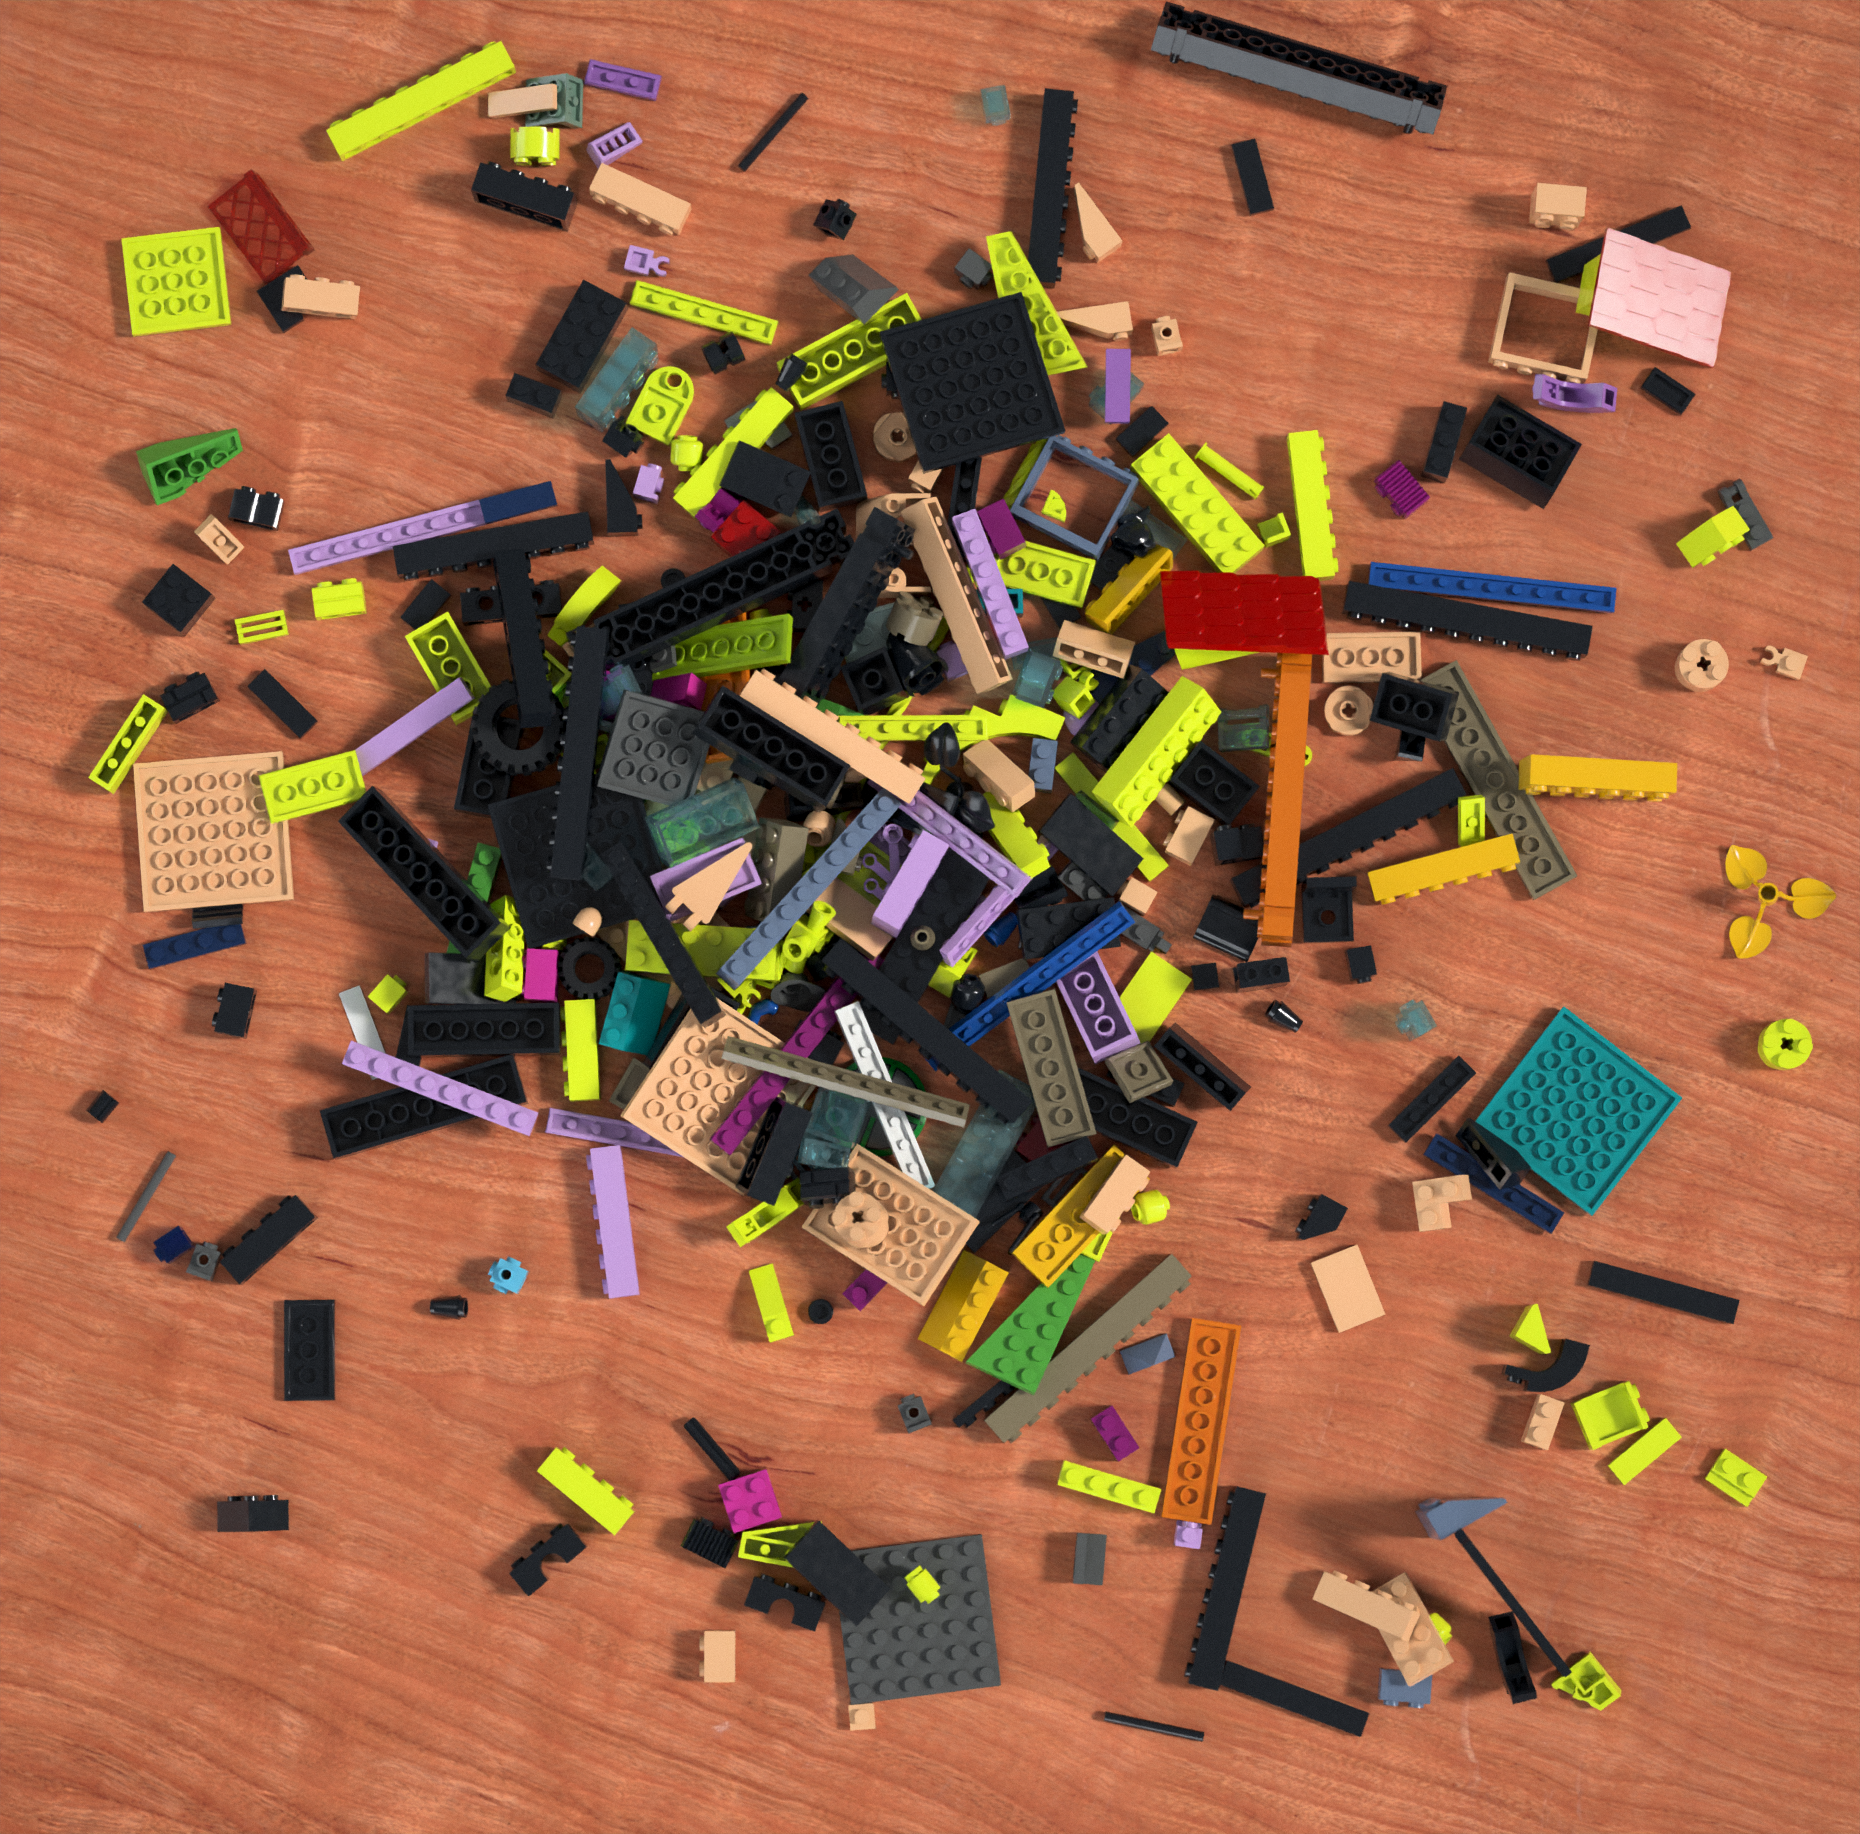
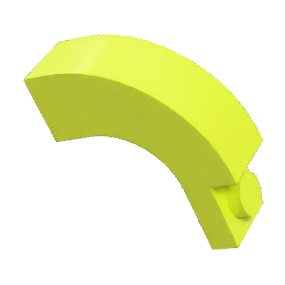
[547,566,621,648]
[726,1178,805,1248]

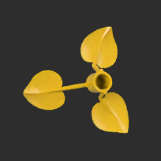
[1725,845,1836,959]

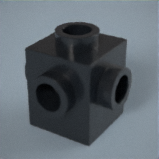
[813,199,857,240]

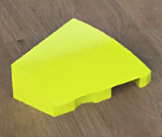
[1551,1652,1622,1711]

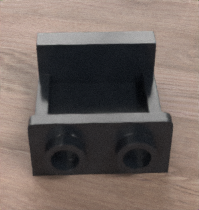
[1233,957,1290,993]

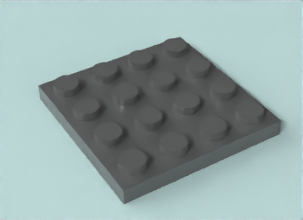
[595,689,710,811]

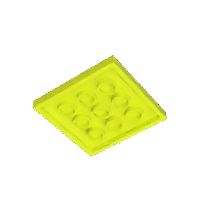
[121,227,231,337]

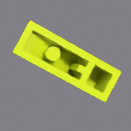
[749,1263,794,1343]

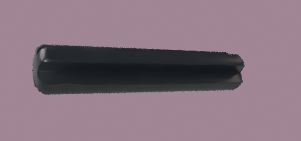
[684,1417,741,1481]

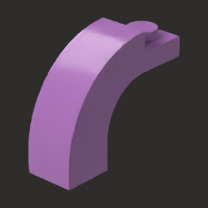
[1533,374,1617,413]

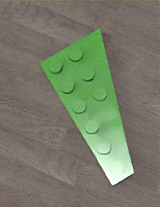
[965,1253,1096,1395]

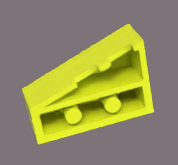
[738,1521,822,1568]

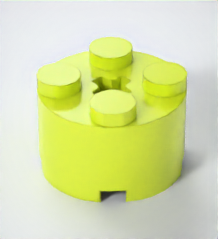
[510,127,560,166]
[1758,1019,1813,1070]

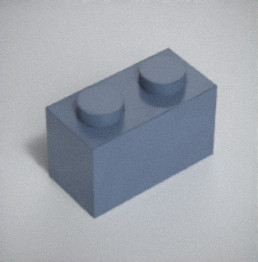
[1028,738,1058,794]
[1377,1668,1432,1708]

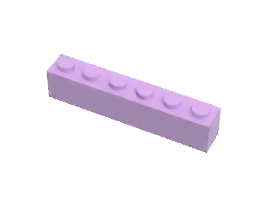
[951,509,1029,660]
[586,1145,640,1299]

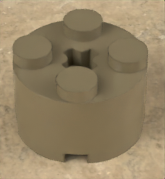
[885,591,943,646]

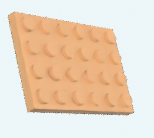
[802,1144,979,1306]

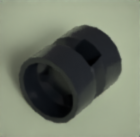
[701,331,746,375]

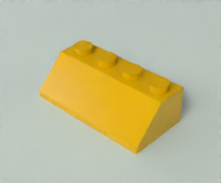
[1085,544,1173,635]
[918,1250,1008,1362]

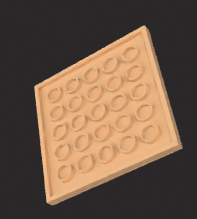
[133,751,294,913]
[620,998,816,1196]

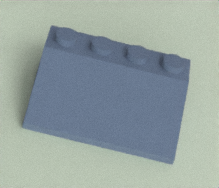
[1415,1497,1507,1540]

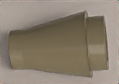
[910,925,935,950]

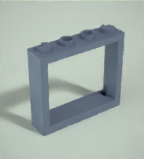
[1010,435,1139,561]

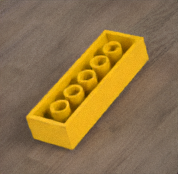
[1518,754,1677,802]

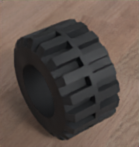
[558,936,622,1000]

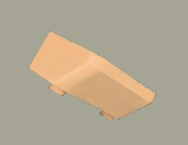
[856,493,931,598]

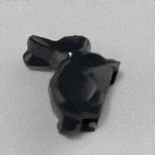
[1111,506,1156,557]

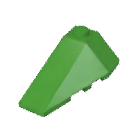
[136,428,243,505]

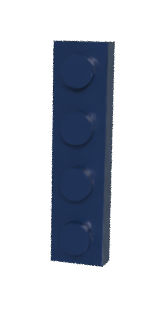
[143,924,247,970]

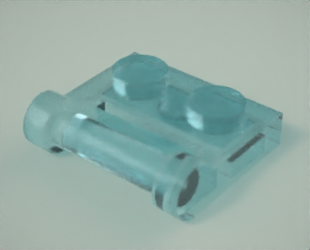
[1218,704,1269,752]

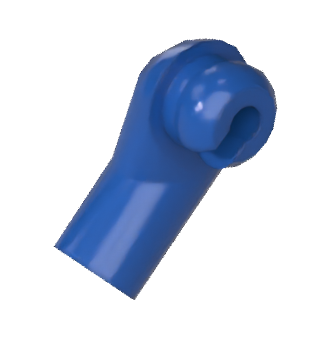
[747,998,778,1025]

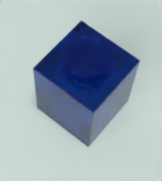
[153,1226,195,1264]

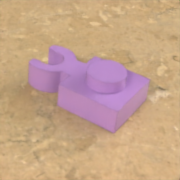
[624,245,670,277]

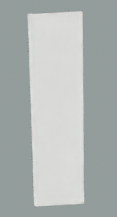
[339,985,386,1080]

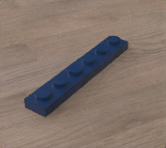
[1423,1133,1564,1234]

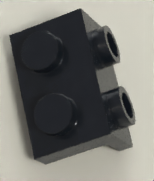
[1014,866,1068,910]

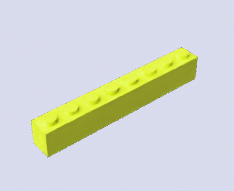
[326,41,516,161]

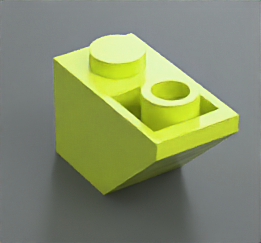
[929,947,978,998]

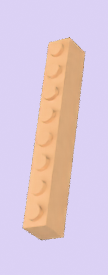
[901,497,1013,694]
[740,668,925,804]

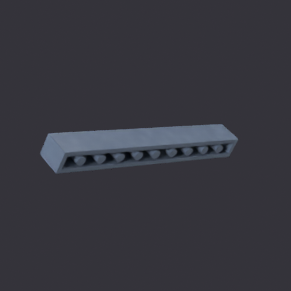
[716,788,902,990]

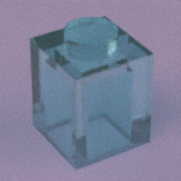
[980,85,1010,126]

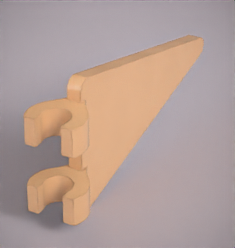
[665,842,752,932]

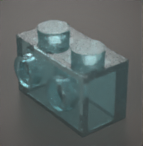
[1395,999,1437,1042]

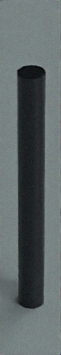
[737,92,808,172]
[1104,1711,1204,1742]

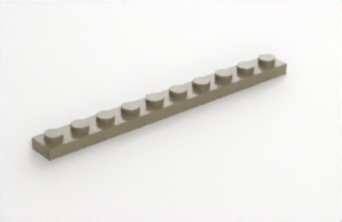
[722,1036,970,1127]

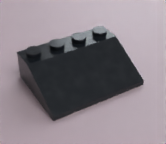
[1459,394,1582,509]

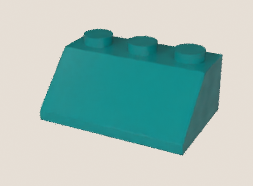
[599,970,671,1055]

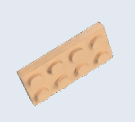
[1372,1572,1454,1687]

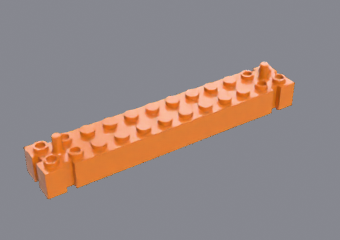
[1243,653,1312,947]

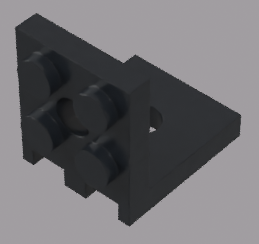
[1301,876,1357,943]

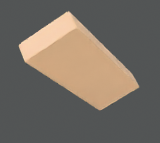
[488,84,557,119]

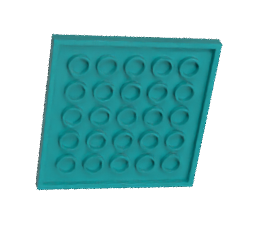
[1475,1006,1682,1216]

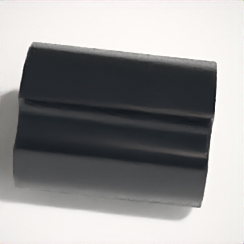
[86,1090,119,1123]

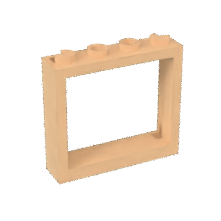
[1488,272,1598,384]

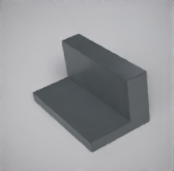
[1072,1532,1107,1585]

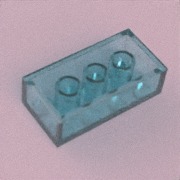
[575,327,659,433]
[645,778,760,868]

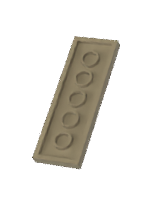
[1006,989,1096,1148]

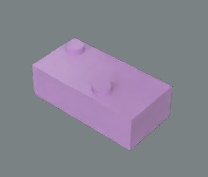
[871,830,949,939]
[1056,951,1140,1065]

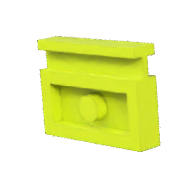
[1704,1449,1767,1507]

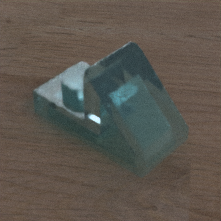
[798,1138,851,1169]

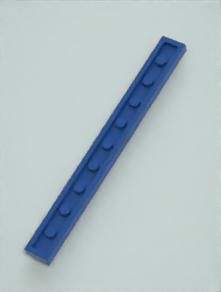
[1368,562,1617,614]
[925,901,1135,1072]

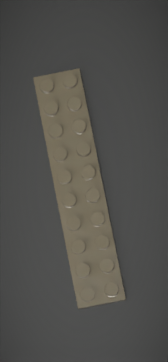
[1420,660,1577,901]

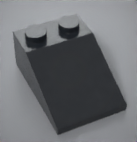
[719,440,811,517]

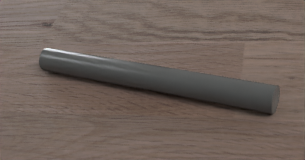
[116,1151,176,1242]

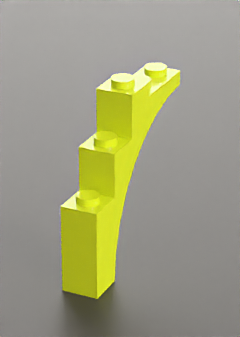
[921,694,1065,785]

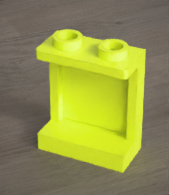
[1570,1381,1650,1450]

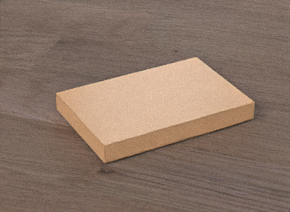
[1310,1245,1385,1333]

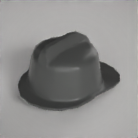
[770,972,826,1012]

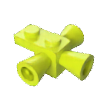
[783,901,836,974]

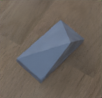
[1120,1333,1175,1375]

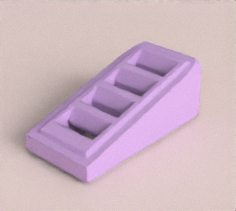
[587,121,643,169]

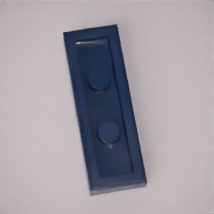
[479,481,558,525]

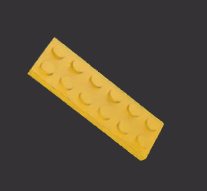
[1011,1145,1150,1288]

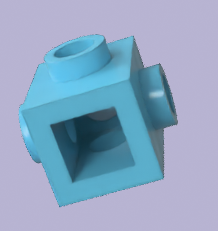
[488,1256,529,1294]

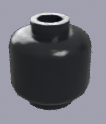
[950,974,985,1013]

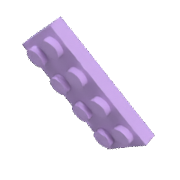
[650,837,762,922]

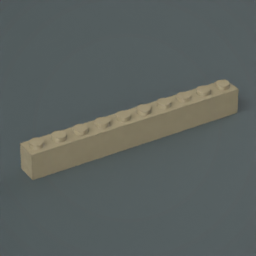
[984,1254,1192,1443]

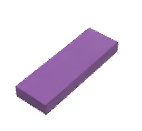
[584,59,662,101]
[1105,349,1131,424]

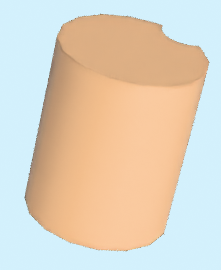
[1155,783,1186,816]

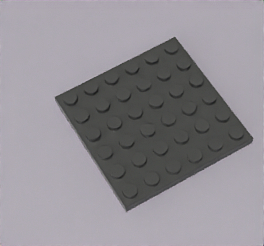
[839,1534,1001,1705]

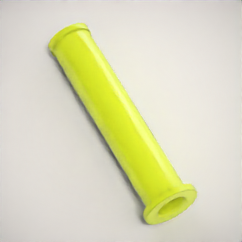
[1194,442,1264,500]

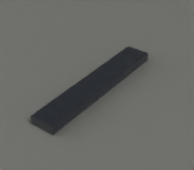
[1546,205,1691,283]
[1587,1261,1740,1324]
[1220,1660,1369,1737]

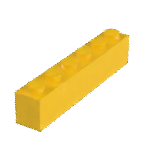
[1367,833,1520,905]

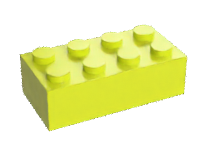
[405,612,491,725]

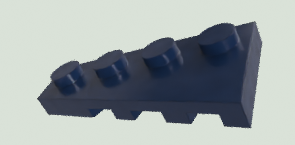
[1077,631,1176,704]

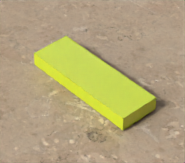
[1607,1418,1682,1485]

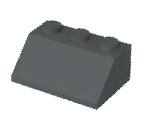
[809,254,899,324]

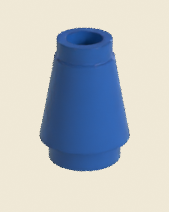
[983,912,1018,948]

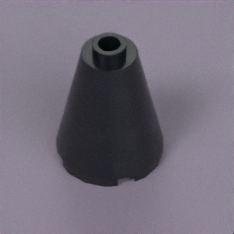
[886,632,949,697]

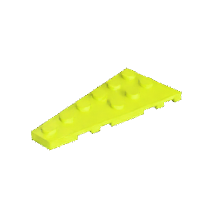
[986,231,1087,376]

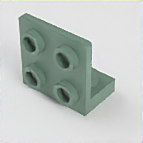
[525,73,583,129]

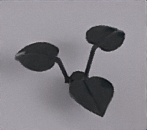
[924,722,995,833]

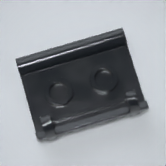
[1193,895,1258,962]

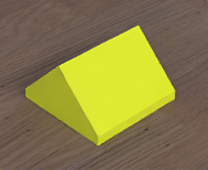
[1509,1304,1551,1354]

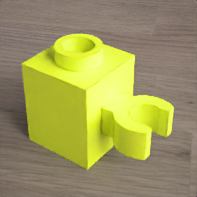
[1051,670,1099,719]

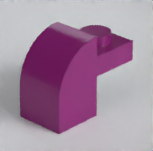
[695,487,748,532]

